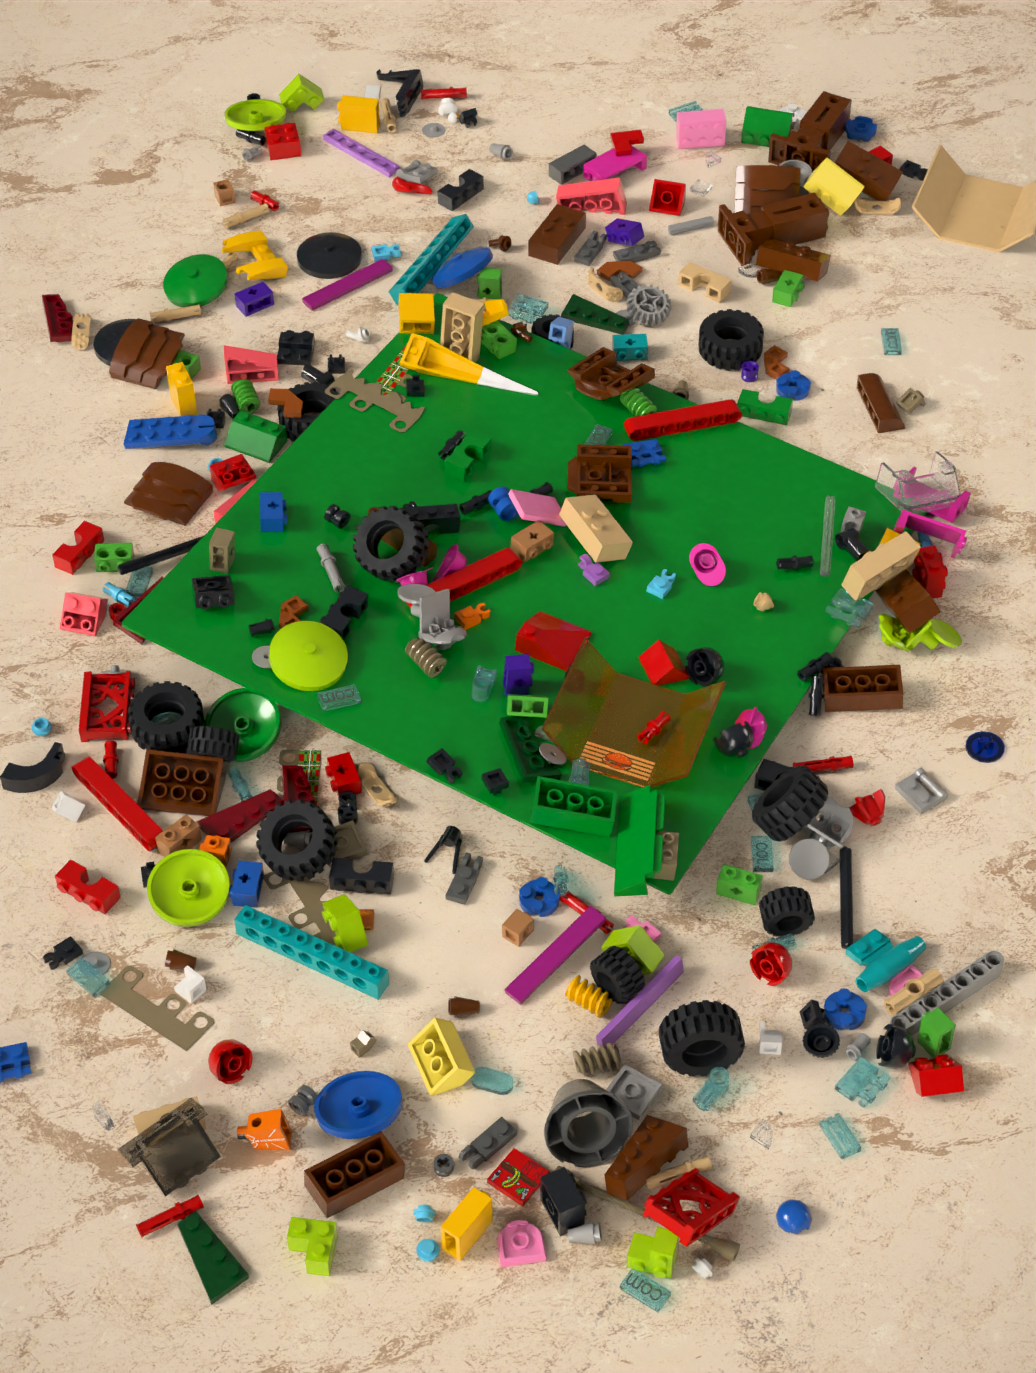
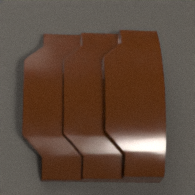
[734,165,801,215]
[109,318,185,389]
[568,347,655,400]
[567,444,632,503]
[124,462,213,526]

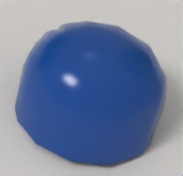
[776,1199,812,1234]

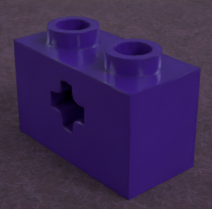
[605,218,645,246]
[234,282,274,317]
[503,654,534,696]

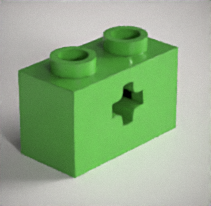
[477,268,502,299]
[772,270,805,307]
[506,694,548,718]
[716,864,763,905]
[917,1008,956,1059]

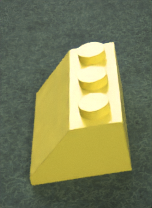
[803,157,865,216]
[408,1018,476,1096]

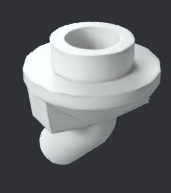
[346,326,370,343]

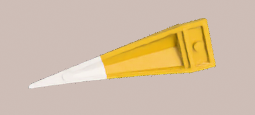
[400,333,538,396]

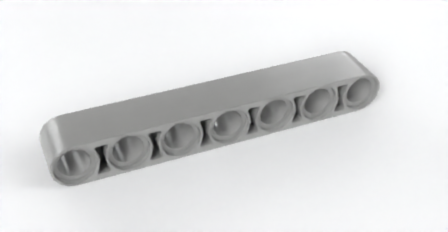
[890,951,1004,1036]

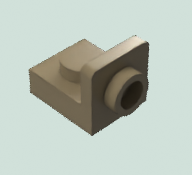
[896,387,926,415]

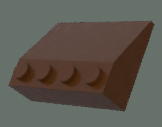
[137,749,228,816]

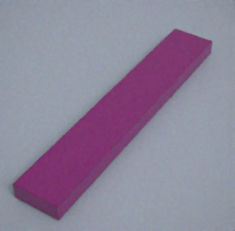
[302,259,393,311]
[504,906,606,1005]

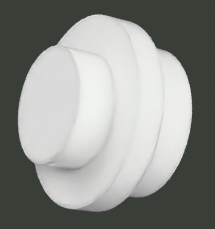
[692,1258,713,1280]

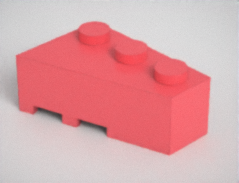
[224,345,279,384]

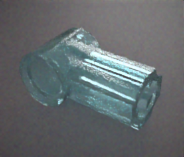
[569,758,590,785]
[693,1067,729,1111]

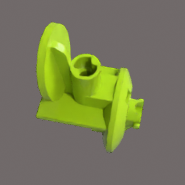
[878,614,962,652]

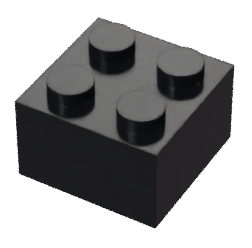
[540,1167,587,1236]

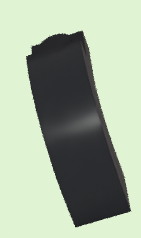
[0,742,65,793]

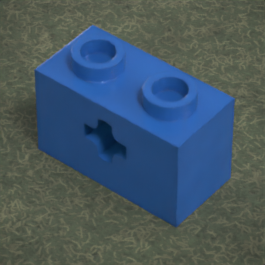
[260,492,287,532]
[229,861,264,908]

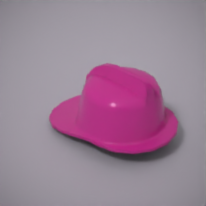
[689,543,726,586]
[433,544,467,581]
[396,567,433,586]
[735,707,767,749]

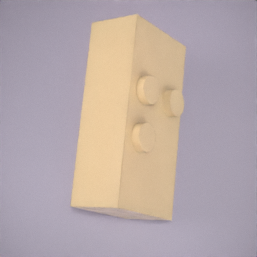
[440,292,484,363]
[559,495,633,563]
[842,531,921,601]

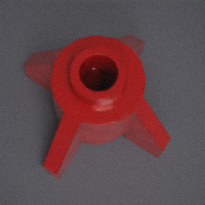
[849,789,886,826]

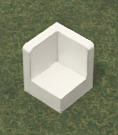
[52,791,85,822]
[174,965,207,1004]
[759,1021,782,1055]

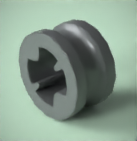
[434,1154,454,1177]

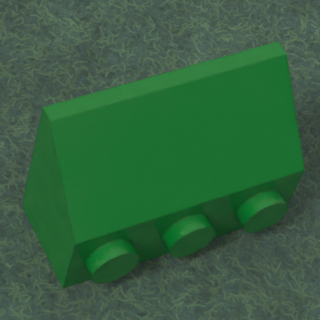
[741,106,793,147]
[224,410,287,463]

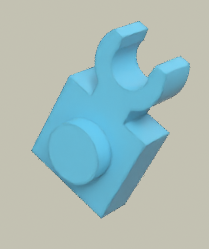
[371,244,401,262]
[646,569,676,599]

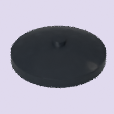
[297,232,362,279]
[93,319,136,366]

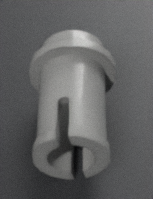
[242,145,263,161]
[846,1033,871,1060]

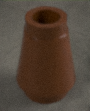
[757,268,782,285]
[165,949,197,970]
[448,996,480,1017]

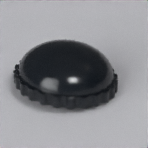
[802,1024,840,1058]

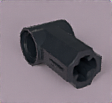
[301,364,335,386]
[835,528,869,561]

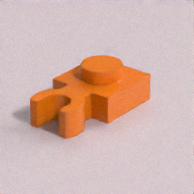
[454,603,490,630]

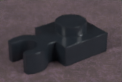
[899,160,928,181]
[426,748,463,784]
[43,936,83,970]

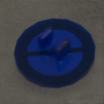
[965,731,1005,763]

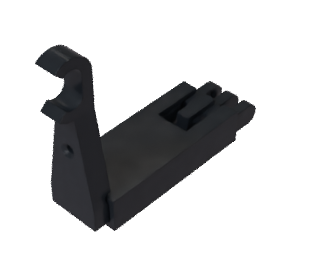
[376,69,424,117]

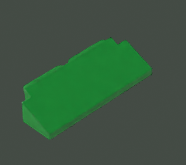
[614,785,665,897]

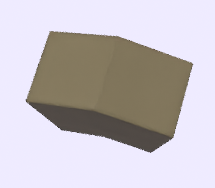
[350,1030,377,1058]

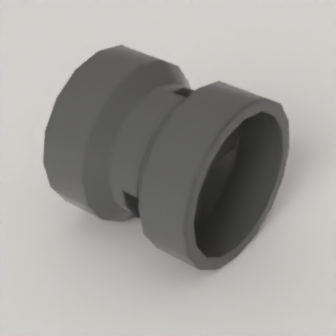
[288,1085,318,1116]

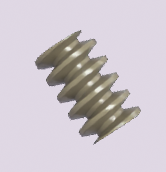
[405,638,447,678]
[573,1042,621,1077]

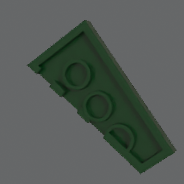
[561,294,629,335]
[499,716,562,783]
[177,1211,249,1305]

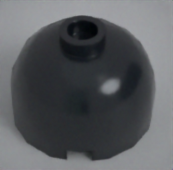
[685,647,724,687]
[713,721,754,758]
[876,1024,916,1069]

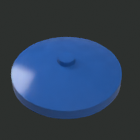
[432,247,493,288]
[314,1071,403,1139]

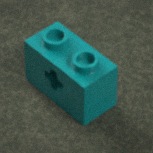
[612,334,648,361]

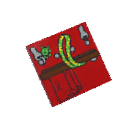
[487,1148,550,1207]

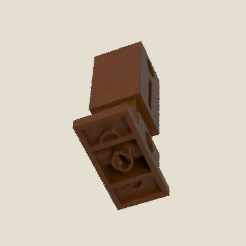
[768,91,852,172]
[717,193,829,269]

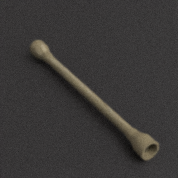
[555,1166,740,1261]

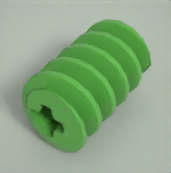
[231,379,261,414]
[620,388,657,417]

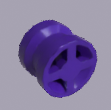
[741,361,759,382]

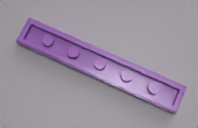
[323,128,400,178]
[596,955,684,1049]

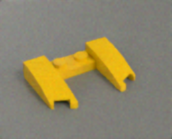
[222,230,288,280]

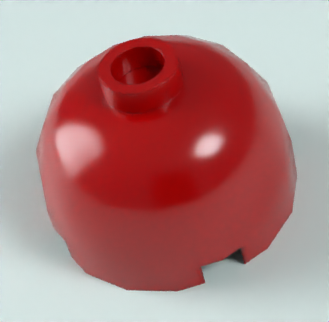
[750,942,792,986]
[208,1039,253,1084]

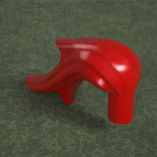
[392,177,433,194]

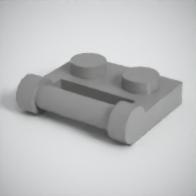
[396,160,437,184]
[895,768,949,814]

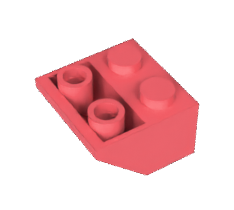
[60,592,108,636]

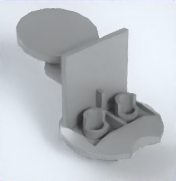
[397,584,467,650]
[789,797,853,880]

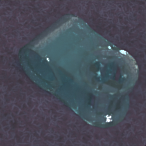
[471,665,498,702]

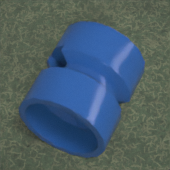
[488,486,519,521]

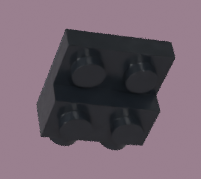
[277,330,315,366]
[192,575,235,609]

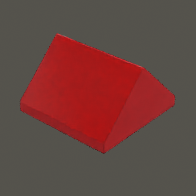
[649,179,686,216]
[639,640,689,687]

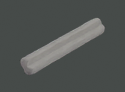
[668,216,714,235]

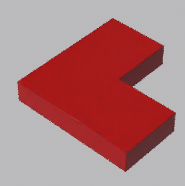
[610,130,644,156]

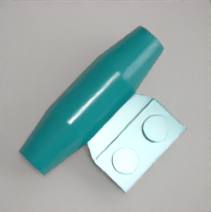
[846,929,926,992]

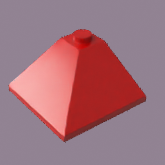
[515,611,592,671]

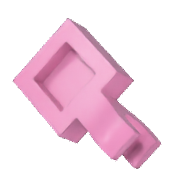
[625,915,661,942]

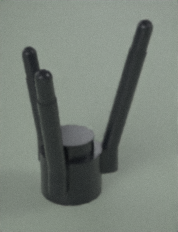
[424,826,462,874]

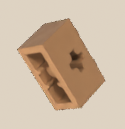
[510,521,554,562]
[155,814,202,857]

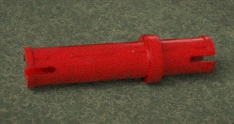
[421,87,467,99]
[793,755,854,773]
[560,890,614,934]
[136,1195,204,1238]

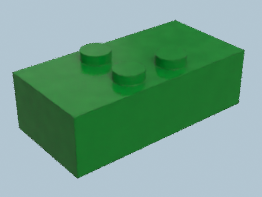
[529,776,618,837]

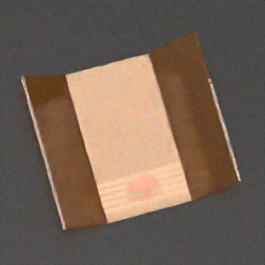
[542,638,726,788]

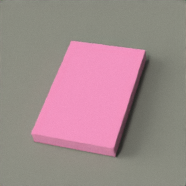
[508,489,566,527]

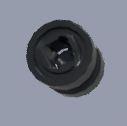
[324,504,350,529]

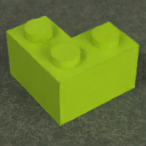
[279,73,324,112]
[322,894,368,953]
[601,925,665,975]
[287,1217,338,1276]
[627,1226,679,1279]

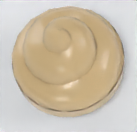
[754,592,774,611]

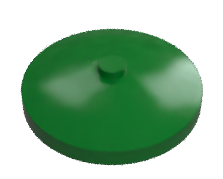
[163,254,228,307]
[204,688,282,762]

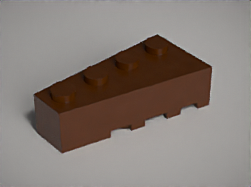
[604,1115,689,1200]

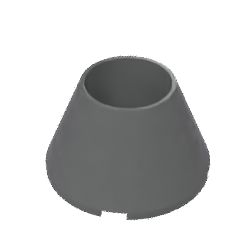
[544,1079,633,1167]

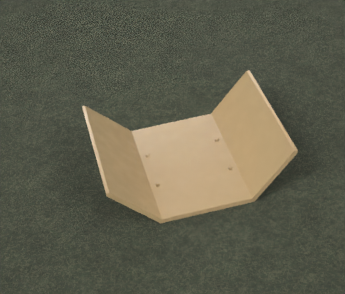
[912,145,1036,252]

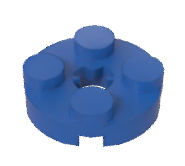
[845,116,877,142]
[776,370,811,401]
[519,877,560,917]
[824,988,867,1030]

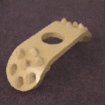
[854,197,902,215]
[587,267,623,302]
[71,313,91,350]
[357,762,399,807]

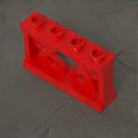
[79,671,135,742]
[643,1168,740,1247]

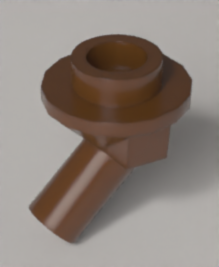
[488,235,512,252]
[511,321,532,343]

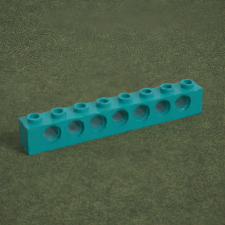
[388,214,474,305]
[234,905,389,1000]

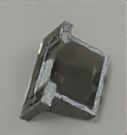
[117,1097,221,1197]

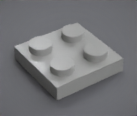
[606,1064,662,1120]

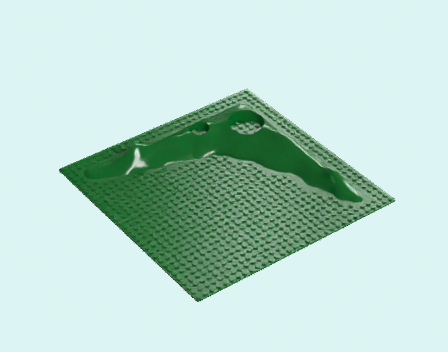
[122,293,928,895]

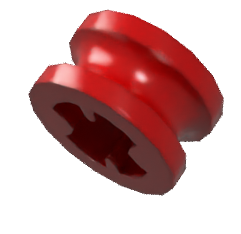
[108,603,125,620]

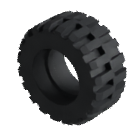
[698,309,764,371]
[277,382,340,442]
[353,506,429,582]
[128,681,205,753]
[752,765,828,842]
[256,799,338,881]
[659,1000,745,1077]

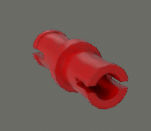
[250,190,279,211]
[637,711,671,744]
[103,740,119,779]

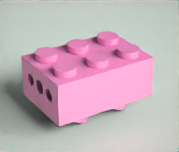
[676,109,726,149]

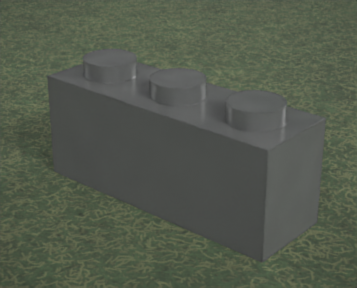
[549,145,597,185]

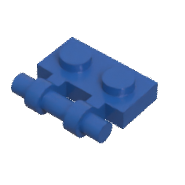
[623,439,666,468]
[0,1042,32,1082]

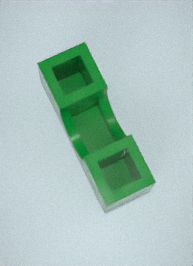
[737,389,793,425]
[444,430,492,482]

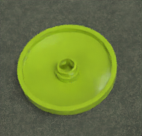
[224,99,287,131]
[269,621,348,691]
[147,849,230,927]

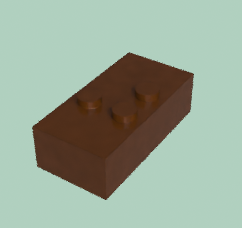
[835,141,903,201]
[528,204,586,265]
[756,238,831,282]
[875,570,941,634]
[823,664,903,712]
[304,1131,405,1218]

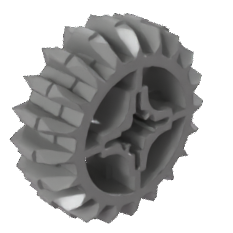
[626,284,671,327]

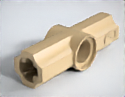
[884,969,944,1016]

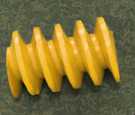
[565,975,613,1018]

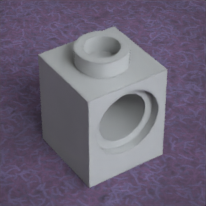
[841,506,866,534]

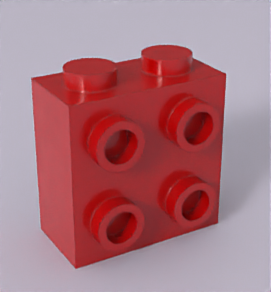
[912,545,948,599]

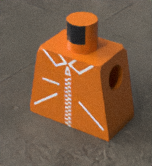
[237,1109,292,1150]

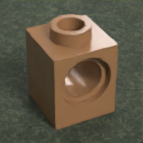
[213,179,235,206]
[502,909,534,947]

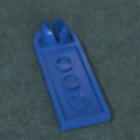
[123,415,217,449]

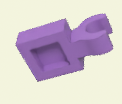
[578,554,610,586]

